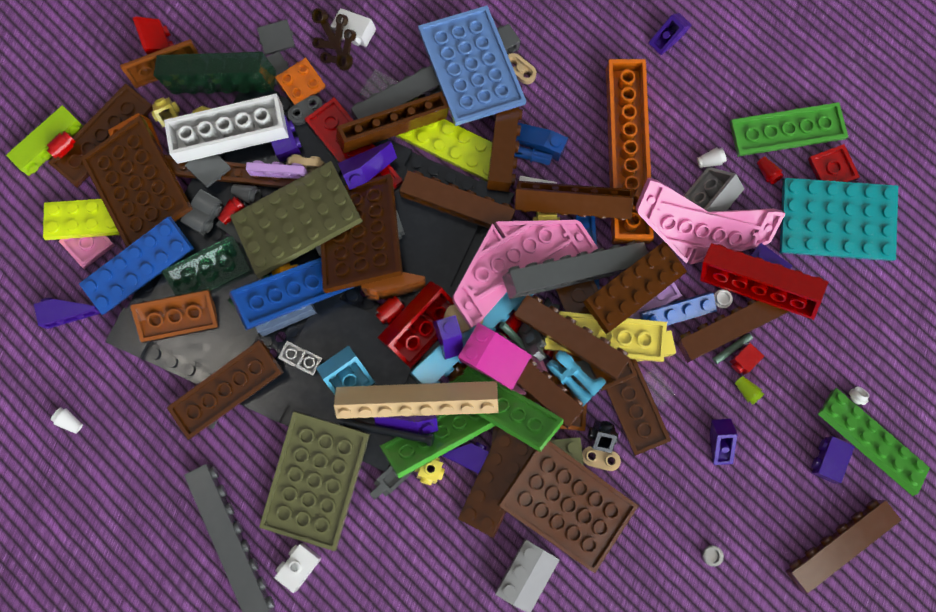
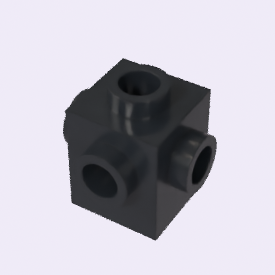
[588,421,618,453]

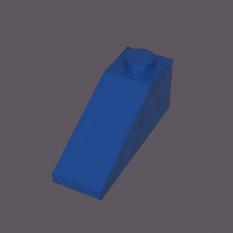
[516,123,568,162]

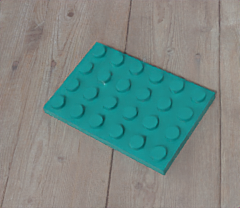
[780,178,898,261]

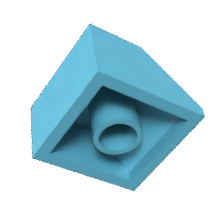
[316,345,375,395]

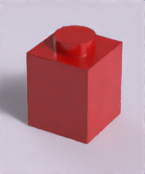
[729,343,765,375]

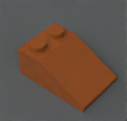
[361,272,427,301]

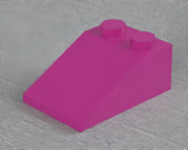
[458,323,532,390]

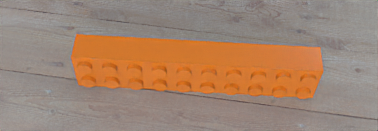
[606,59,654,244]

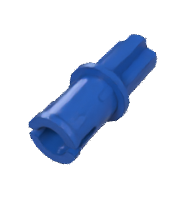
[514,146,552,165]

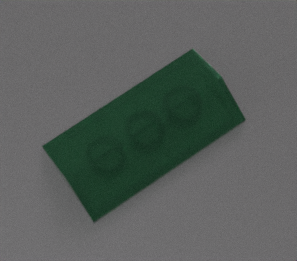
[162,236,251,296]

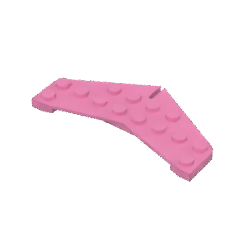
[636,178,785,265]
[453,220,598,329]

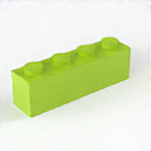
[6,105,83,176]

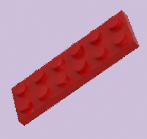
[305,97,403,189]

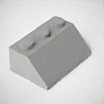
[684,167,744,212]
[495,539,560,612]

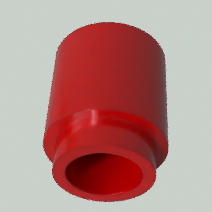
[47,131,76,159]
[375,296,405,324]

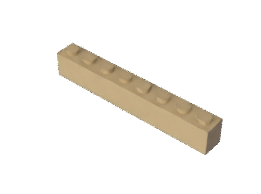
[334,381,498,419]

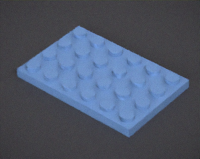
[418,6,526,126]

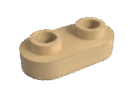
[508,53,536,84]
[286,154,325,171]
[582,446,621,471]

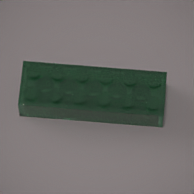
[153,52,276,95]

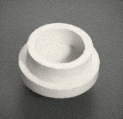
[714,289,733,308]
[849,387,869,405]

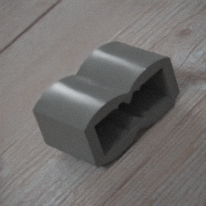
[180,189,223,235]

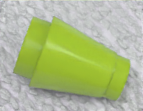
[735,376,765,405]

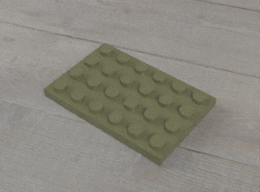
[230,161,363,278]
[259,411,370,551]

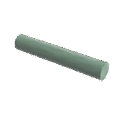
[499,322,526,351]
[712,333,753,364]

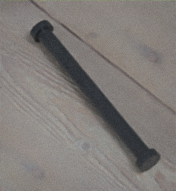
[339,418,434,446]

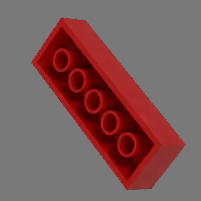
[700,243,829,320]

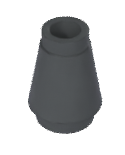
[231,184,261,204]

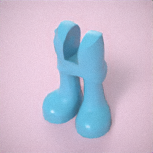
[546,350,607,407]

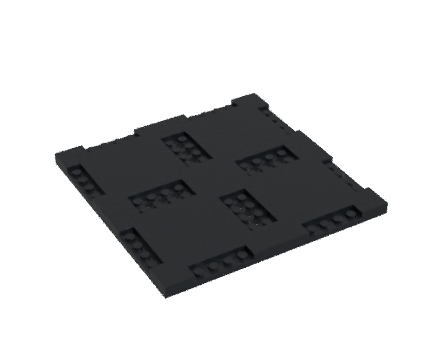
[105,78,514,472]

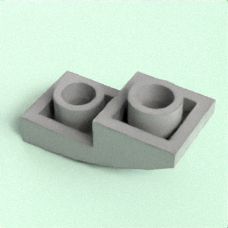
[278,341,322,376]

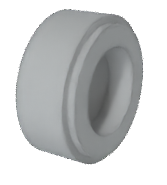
[702,545,724,567]

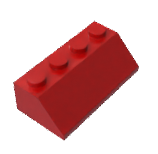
[377,281,454,369]

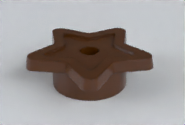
[447,362,468,381]

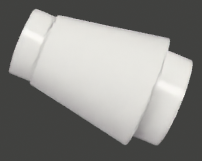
[697,147,726,168]
[51,407,83,434]

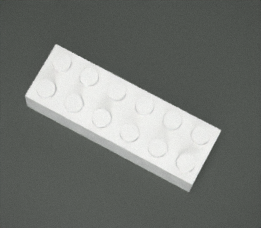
[164,93,289,164]

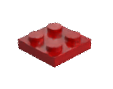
[808,144,860,182]

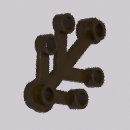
[312,8,356,71]

